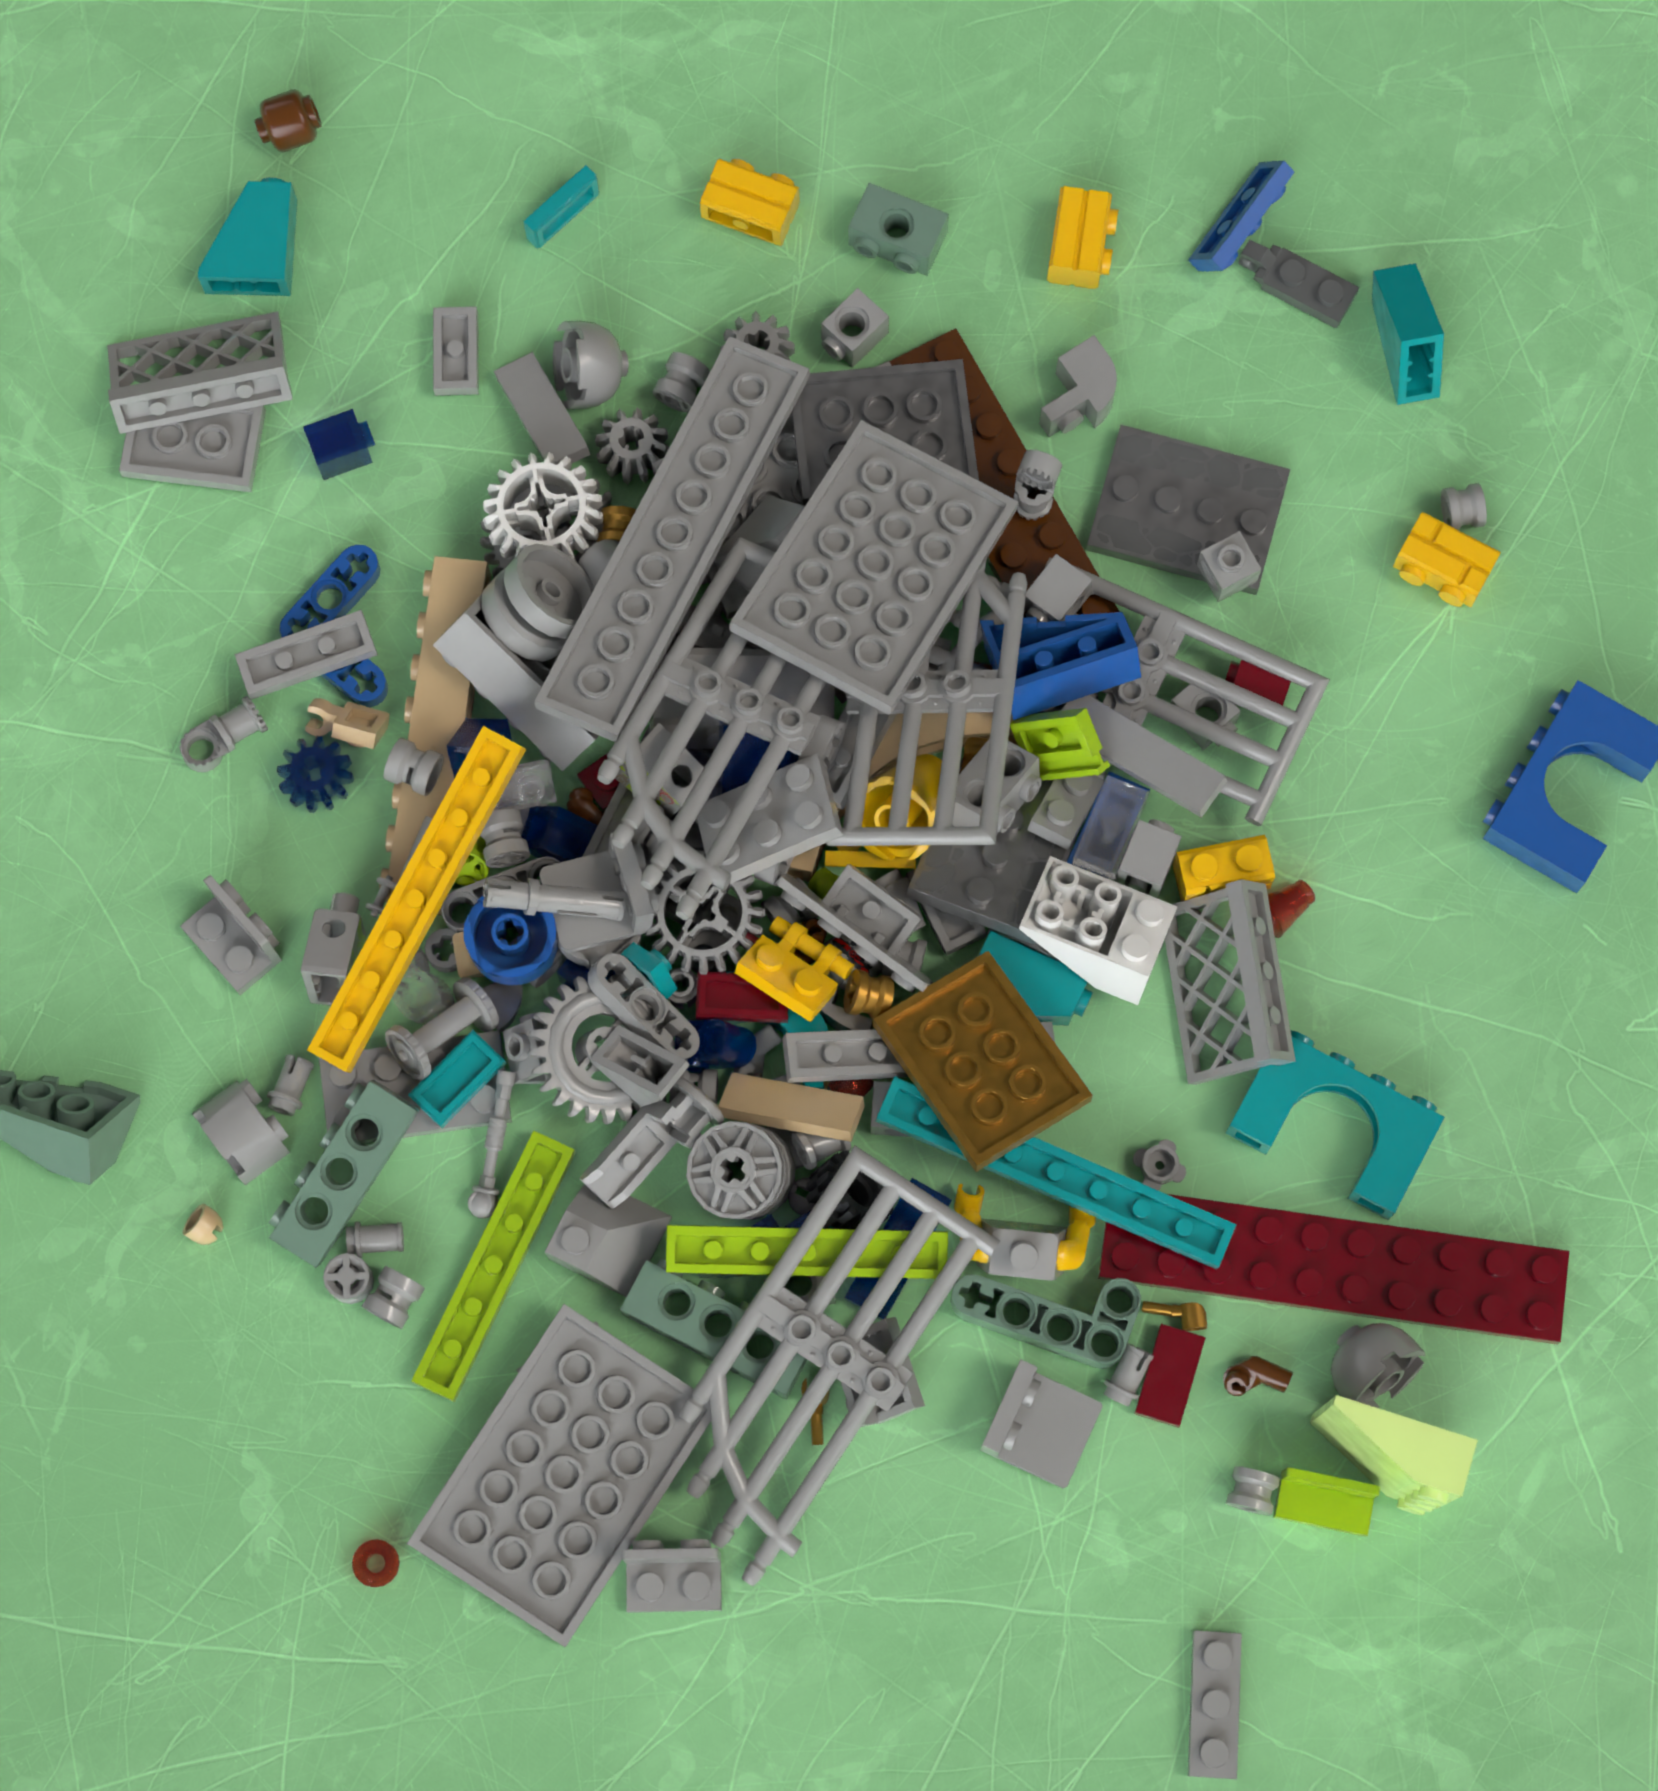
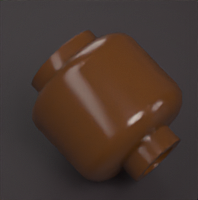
[254,89,322,152]

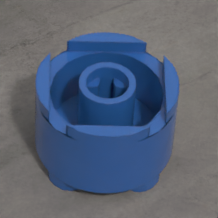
[463,895,558,985]

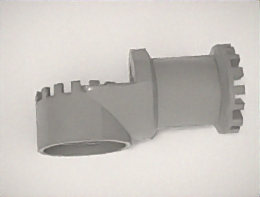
[1014,450,1062,521]
[180,695,268,772]

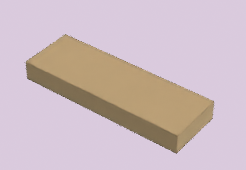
[718,1072,865,1142]

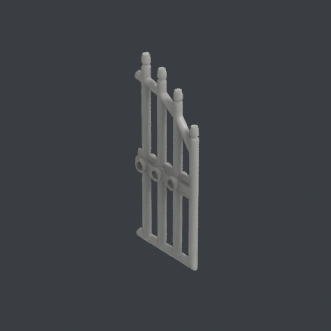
[597,536,826,920]
[929,558,1330,826]
[827,559,1027,846]
[680,1145,1000,1586]

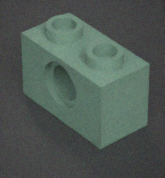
[848,183,949,276]

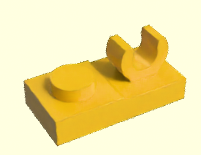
[825,846,916,869]

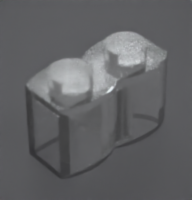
[392,947,455,1025]

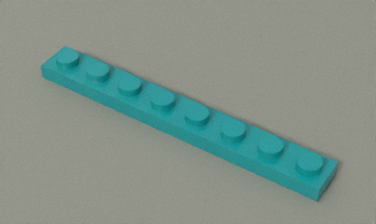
[875,1076,1236,1269]

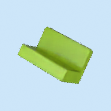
[1273,1467,1381,1537]

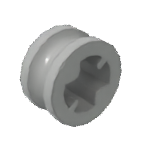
[425,928,457,973]

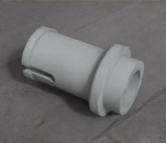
[668,968,698,1009]
[267,1054,314,1116]
[346,1221,404,1258]
[1104,1343,1154,1406]

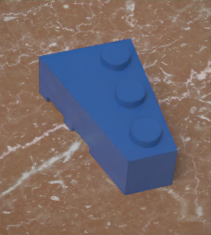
[980,612,1142,720]

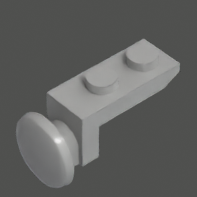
[579,1077,724,1210]

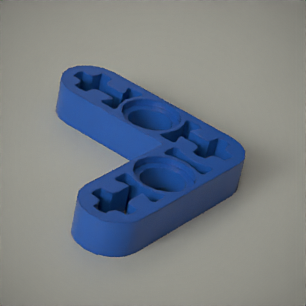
[279,544,388,707]

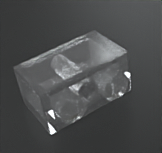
[1072,775,1150,881]

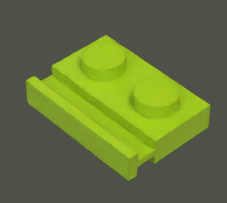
[1010,708,1110,781]

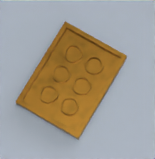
[873,951,1093,1172]

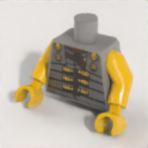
[953,1184,1096,1280]

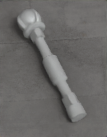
[468,1070,516,1219]

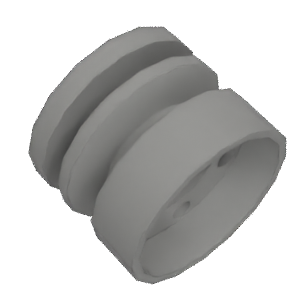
[686,1121,796,1220]

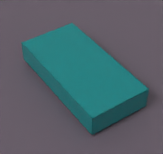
[523,165,599,249]
[408,1030,507,1128]

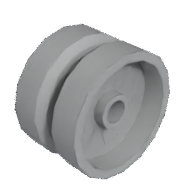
[481,544,595,662]

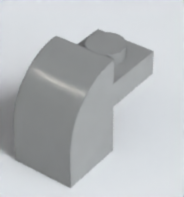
[1039,335,1117,437]

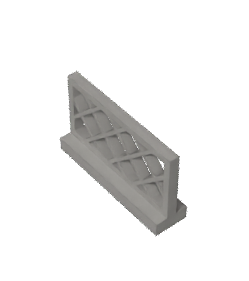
[107,311,293,434]
[1165,879,1296,1085]

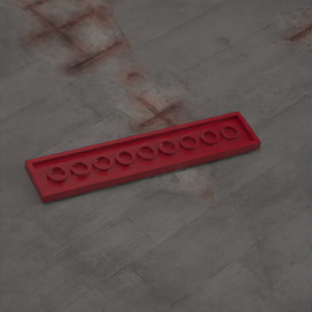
[1098,1194,1570,1344]

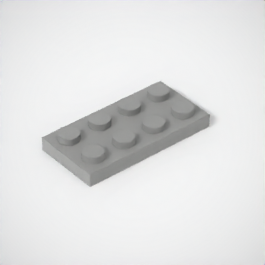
[319,1031,512,1144]

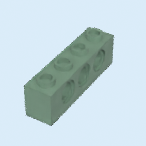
[269,1080,421,1268]
[620,1259,807,1400]

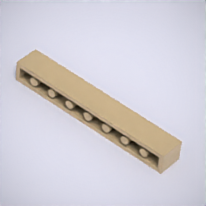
[379,556,491,915]

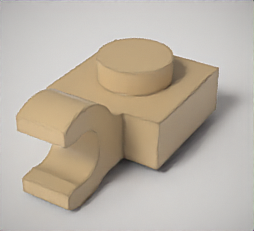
[305,698,390,749]

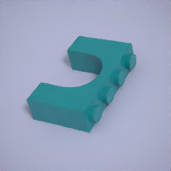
[1226,1030,1445,1220]

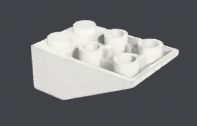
[1019,856,1178,1005]

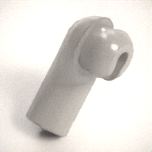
[733,1023,782,1078]

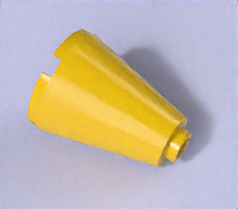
[862,754,942,861]

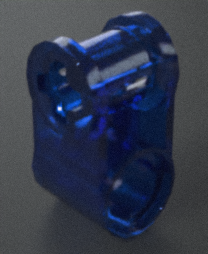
[674,1019,757,1073]

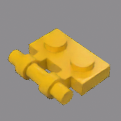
[735,916,855,1022]

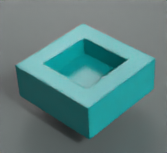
[621,942,677,999]

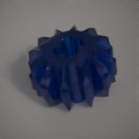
[277,735,354,813]

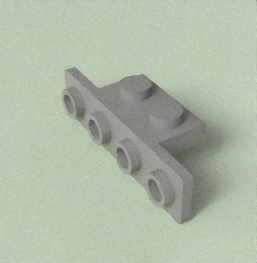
[776,864,933,992]

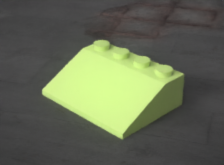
[1310,1395,1478,1515]

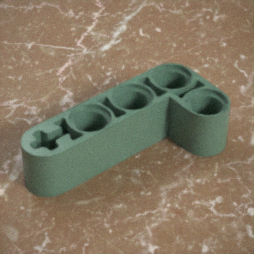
[951,1274,1141,1369]

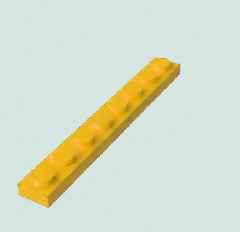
[307,726,527,1073]

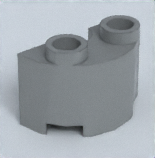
[192,1079,290,1185]

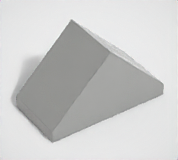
[590,1025,689,1107]

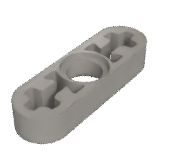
[588,953,700,1060]

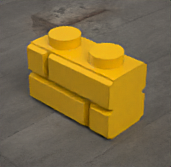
[700,159,800,246]
[1047,186,1118,289]
[1393,512,1501,607]
[1173,834,1275,902]

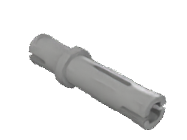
[483,877,625,921]

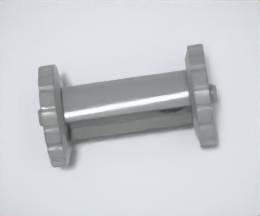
[385,977,499,1081]

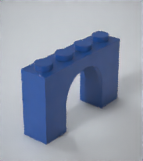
[1483,680,1658,894]

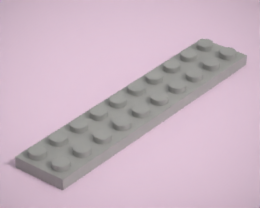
[534,336,810,742]

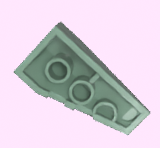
[0,1070,140,1185]

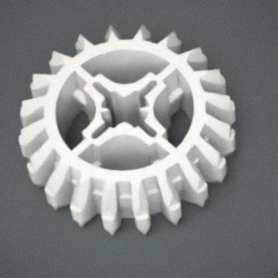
[483,452,603,561]

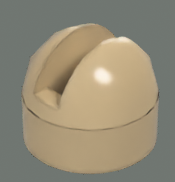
[183,1204,223,1245]

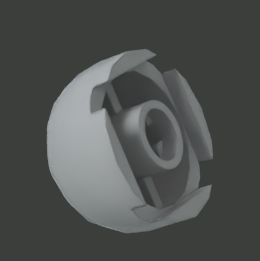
[553,321,628,409]
[1331,1323,1425,1408]

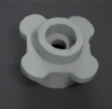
[1133,1139,1186,1190]

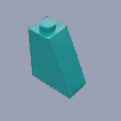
[198,177,297,296]
[1372,263,1444,405]
[978,931,1093,1026]

